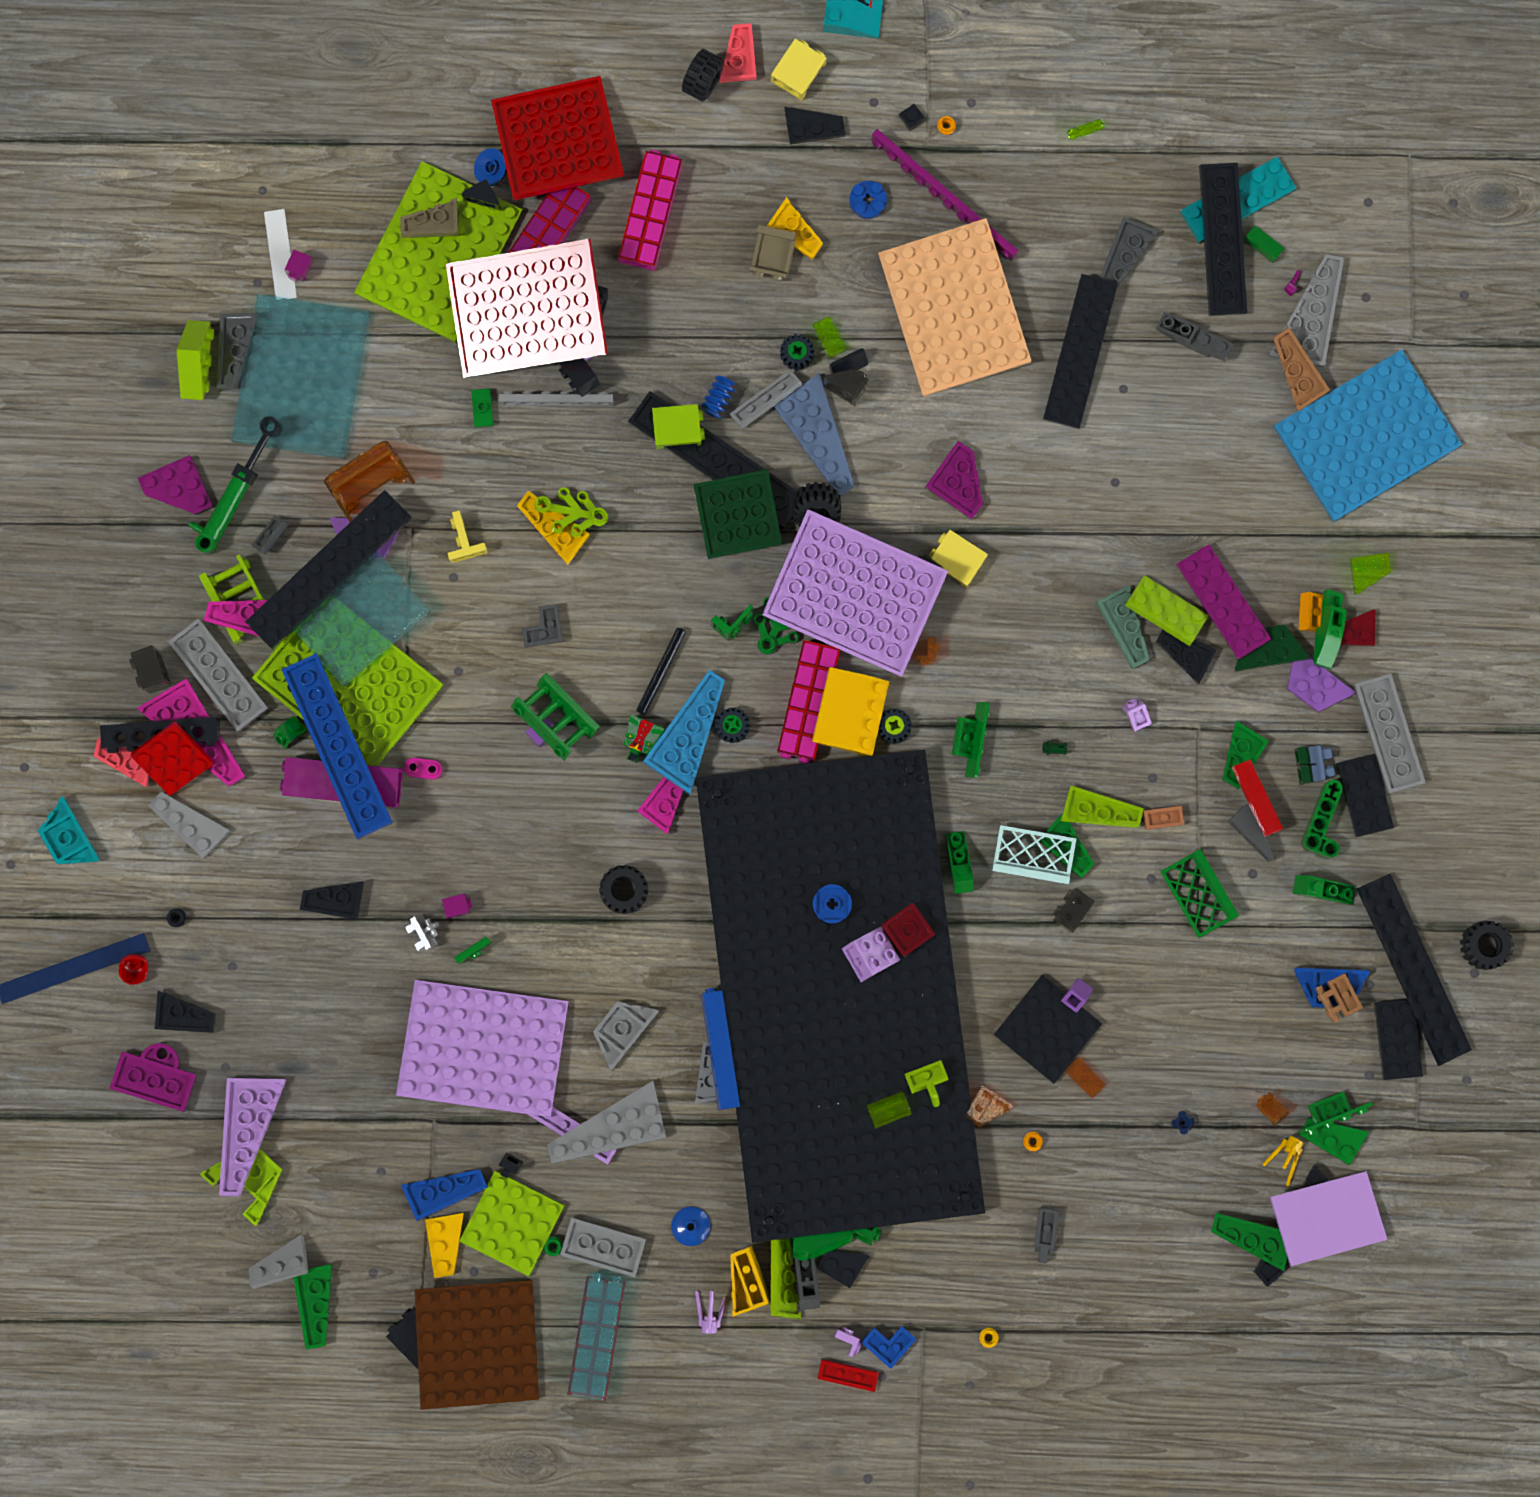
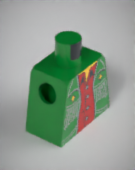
[624,714,665,763]

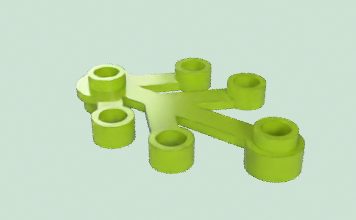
[535,487,608,537]

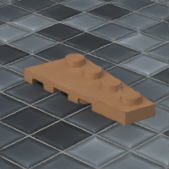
[1272,327,1330,411]

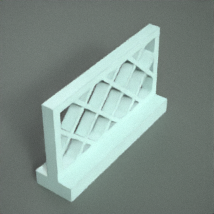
[992,825,1076,884]

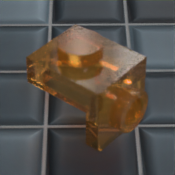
[915,637,939,665]
[1256,1092,1289,1126]

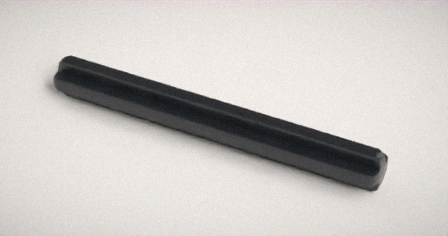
[636,628,686,715]

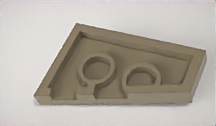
[400,198,458,238]

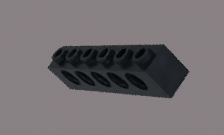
[100,717,221,753]

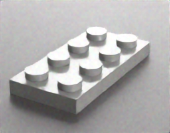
[560,1217,646,1277]

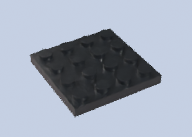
[993,975,1102,1084]

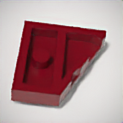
[1340,609,1376,647]

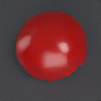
[118,953,149,985]

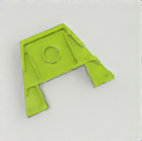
[200,1148,283,1226]

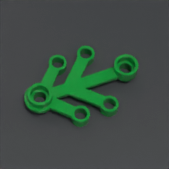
[754,597,799,654]

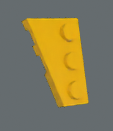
[766,197,823,260]

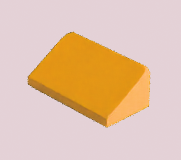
[1299,592,1323,632]

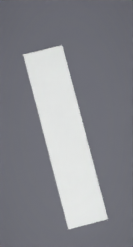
[264,209,297,301]

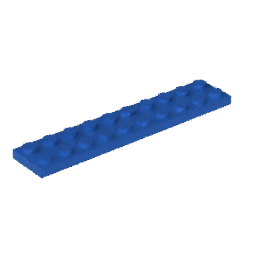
[282,653,393,840]

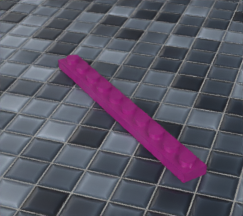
[871,129,1018,261]

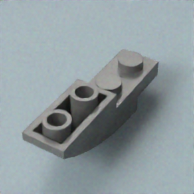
[1156,312,1233,362]

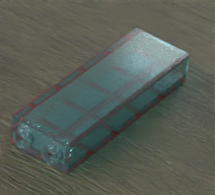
[567,1272,626,1401]

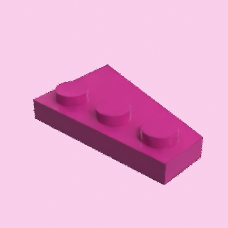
[204,600,267,637]
[637,777,683,835]

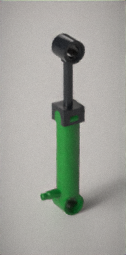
[188,416,282,554]

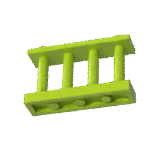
[199,554,265,645]

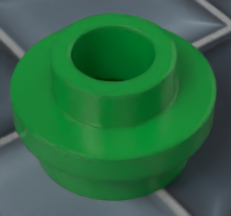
[544,1236,563,1256]

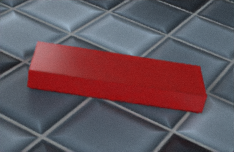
[817,1359,879,1392]

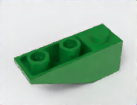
[945,831,974,894]
[1293,875,1355,905]

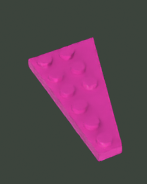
[137,679,246,787]

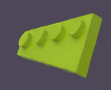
[1060,786,1144,828]
[770,1238,802,1319]

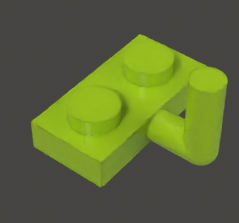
[905,1060,949,1107]

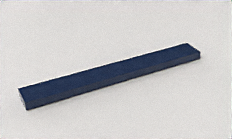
[0,933,151,1004]

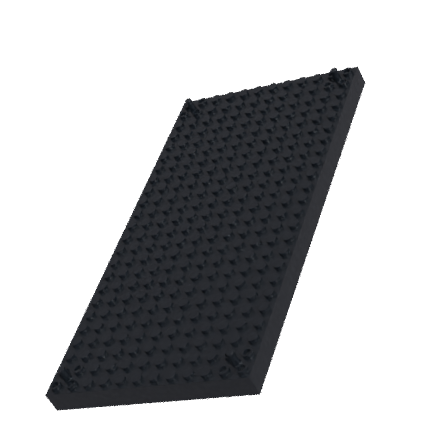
[696,749,986,1243]

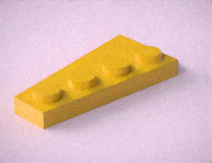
[517,491,590,565]

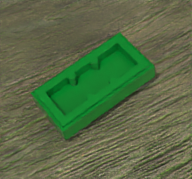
[471,388,494,428]
[454,936,492,964]

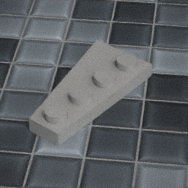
[148,792,230,859]

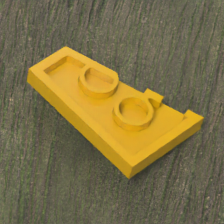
[425,1213,464,1278]

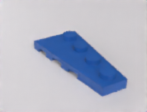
[401,1169,488,1221]

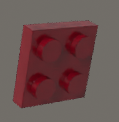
[881,903,935,957]

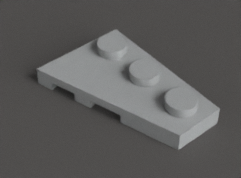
[695,1042,716,1104]
[249,1235,308,1289]

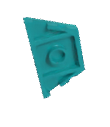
[38,796,101,865]

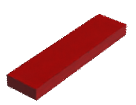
[1232,760,1283,837]

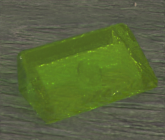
[867,1092,912,1128]

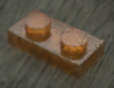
[1065,1057,1106,1099]

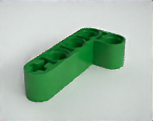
[1301,780,1343,859]

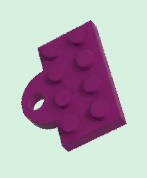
[109,1043,197,1112]

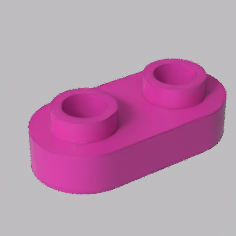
[404,758,443,780]

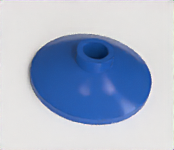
[474,148,507,186]
[671,1207,710,1246]

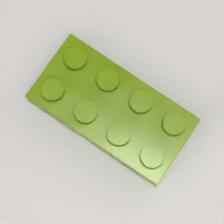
[1125,575,1209,646]

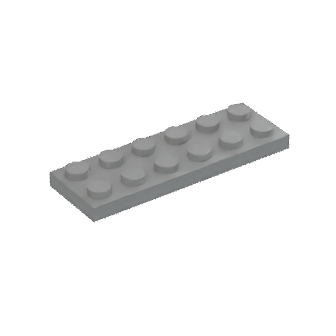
[168,618,269,732]
[1353,674,1426,794]

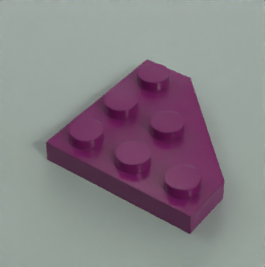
[925,441,983,520]
[138,455,214,515]

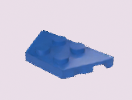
[1294,968,1370,1008]

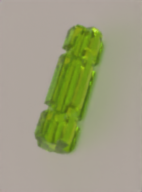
[1067,119,1104,140]

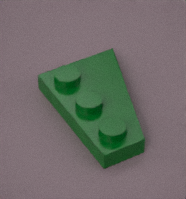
[1222,721,1269,790]

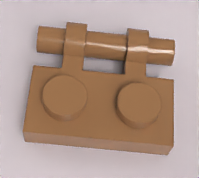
[1315,973,1363,1023]

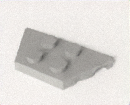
[593,1001,659,1070]

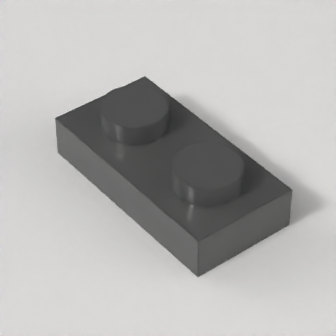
[252,515,288,555]

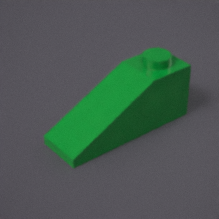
[793,1230,853,1261]

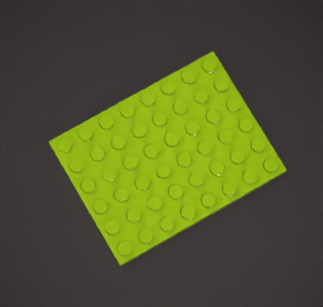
[354,161,523,343]
[252,595,444,766]

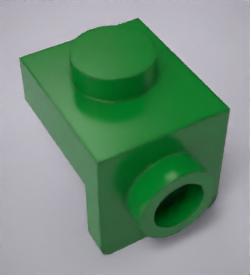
[273,715,307,749]

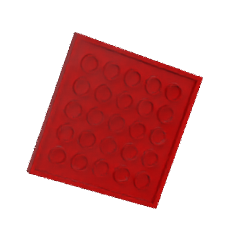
[491,76,624,200]

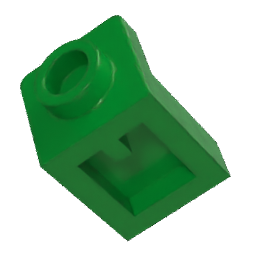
[851,1227,882,1246]

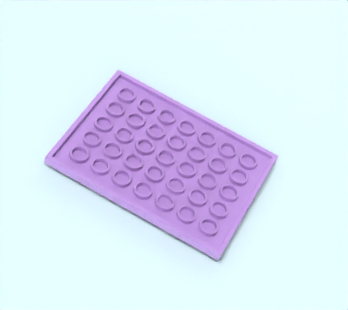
[762,509,948,677]
[396,980,569,1118]

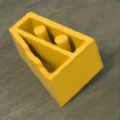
[730,1245,771,1317]

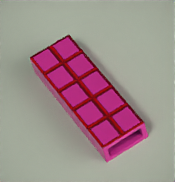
[618,150,682,271]
[777,640,840,764]

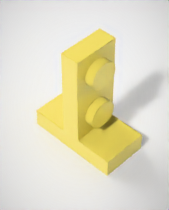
[448,511,488,563]

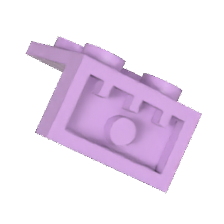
[842,927,900,982]

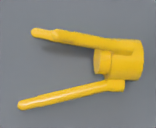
[1262,1136,1304,1186]

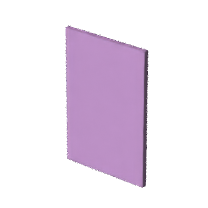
[1270,1171,1387,1266]

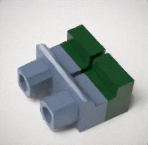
[1294,745,1335,785]

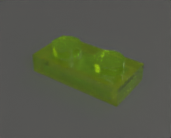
[812,316,846,359]

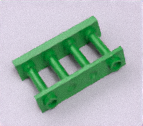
[511,673,600,761]

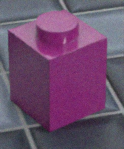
[285,249,313,282]
[442,893,473,919]

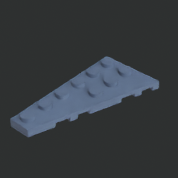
[773,373,854,496]

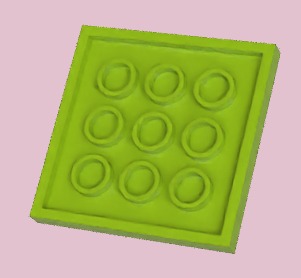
[459,1170,565,1276]

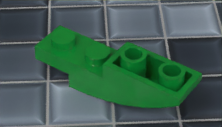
[1313,589,1347,669]

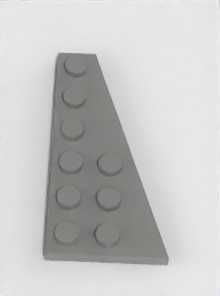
[1268,254,1344,367]
[547,1081,666,1164]

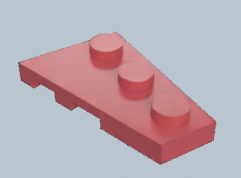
[719,23,757,83]
[94,738,150,787]

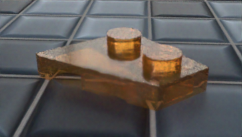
[964,1085,1013,1127]

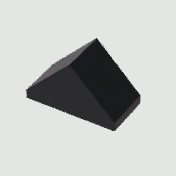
[462,179,501,211]

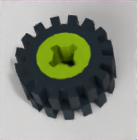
[878,708,912,744]

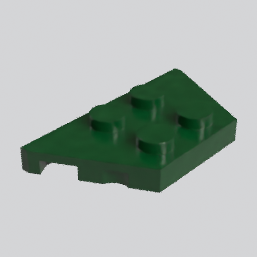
[1235,624,1309,672]

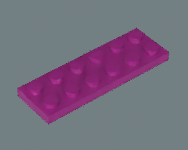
[1176,544,1271,660]

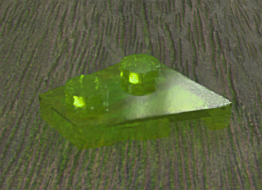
[1350,553,1391,594]

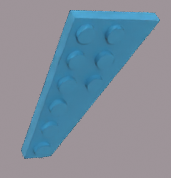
[643,670,725,795]

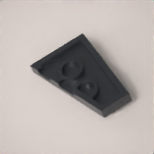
[784,107,845,145]
[299,881,365,920]

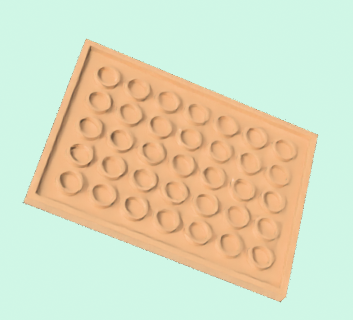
[878,218,1032,397]

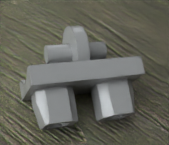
[405,914,440,951]

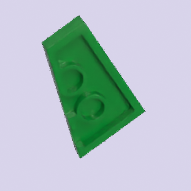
[1039,812,1094,879]
[1298,1118,1369,1165]

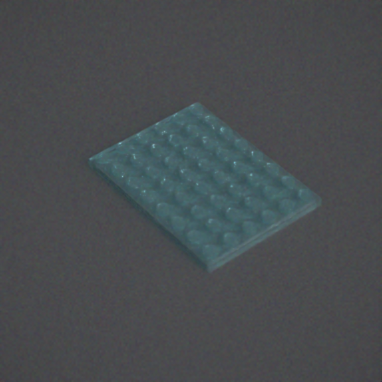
[231,294,370,459]

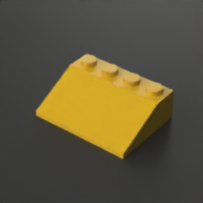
[812,667,889,756]

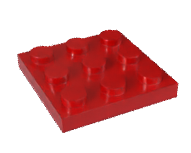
[130,721,214,796]

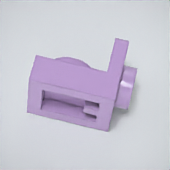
[1122,699,1152,731]

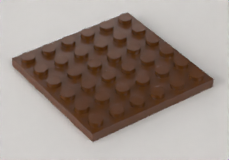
[414,1280,539,1410]

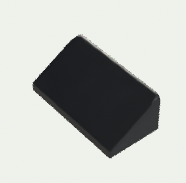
[829,348,868,380]

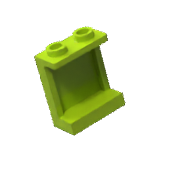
[652,404,705,449]

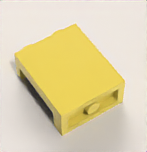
[771,39,827,101]
[928,530,988,589]

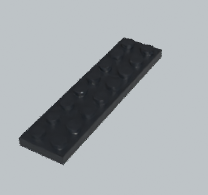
[1199,162,1247,316]
[1043,274,1118,429]

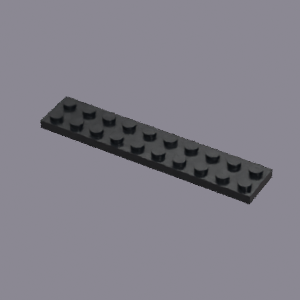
[628,391,796,529]
[245,490,412,650]
[1356,873,1472,1066]

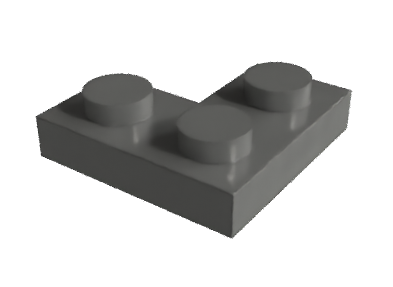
[522,604,563,648]

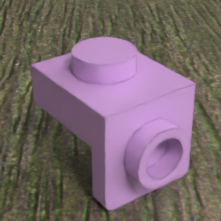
[834,1327,861,1357]

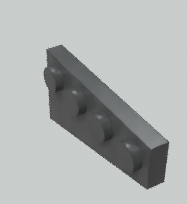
[1099,217,1158,288]
[217,313,258,390]

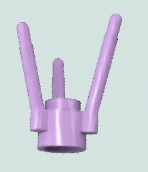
[695,1290,727,1334]

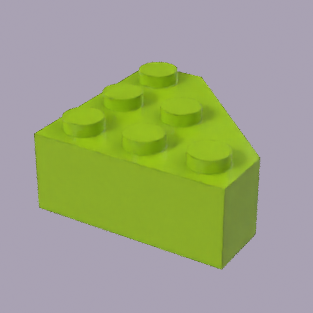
[176,320,214,400]

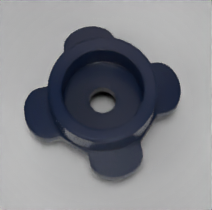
[1171,1111,1195,1134]

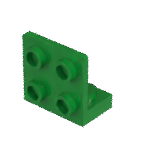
[711,604,753,641]

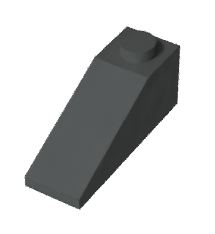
[1227,804,1274,862]
[794,1258,820,1310]

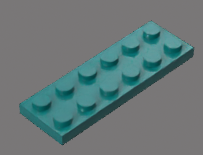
[1180,157,1296,244]

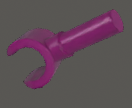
[1284,270,1301,296]

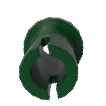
[1042,740,1067,755]

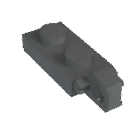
[1034,1208,1059,1263]

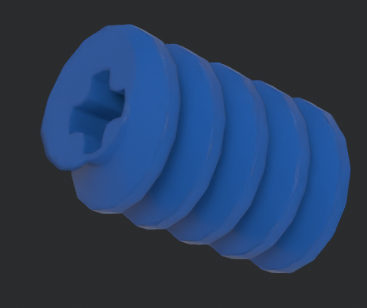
[701,375,736,419]

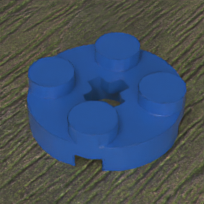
[849,181,887,219]
[813,884,852,924]

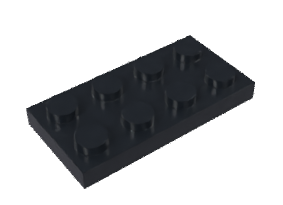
[1336,754,1394,837]
[1374,1000,1423,1080]

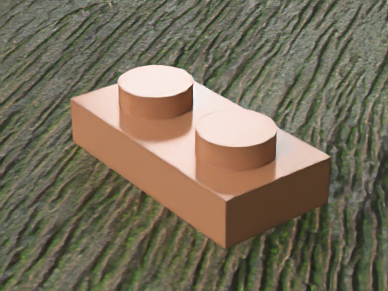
[1143,806,1185,830]

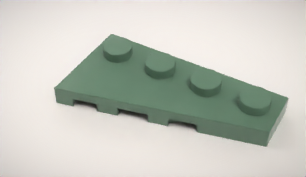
[1096,585,1150,670]

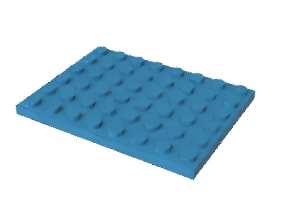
[1273,349,1462,522]

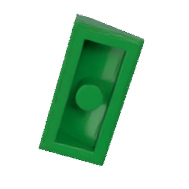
[1244,225,1285,263]

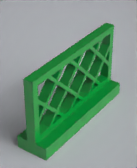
[1160,849,1239,938]

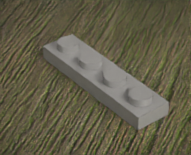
[730,370,802,429]

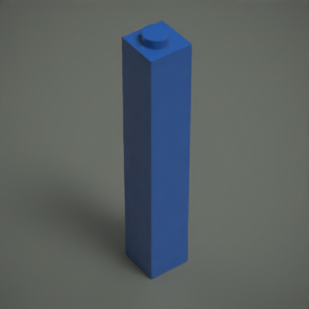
[700,988,740,1110]

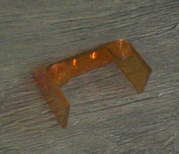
[324,441,415,522]

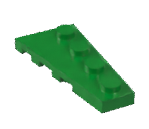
[1211,1213,1287,1271]
[293,1264,332,1350]

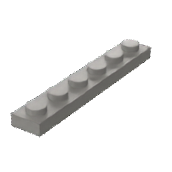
[499,391,614,406]

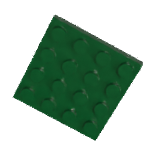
[693,469,783,559]

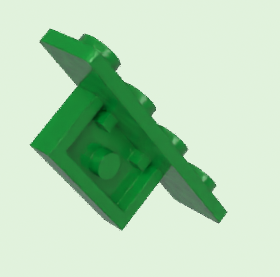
[951,702,990,778]
[1298,1091,1373,1136]

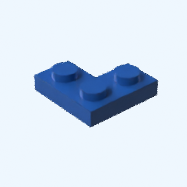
[861,1325,916,1369]

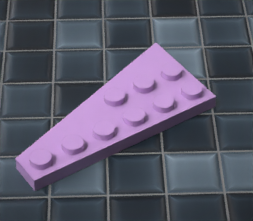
[219,1078,287,1197]

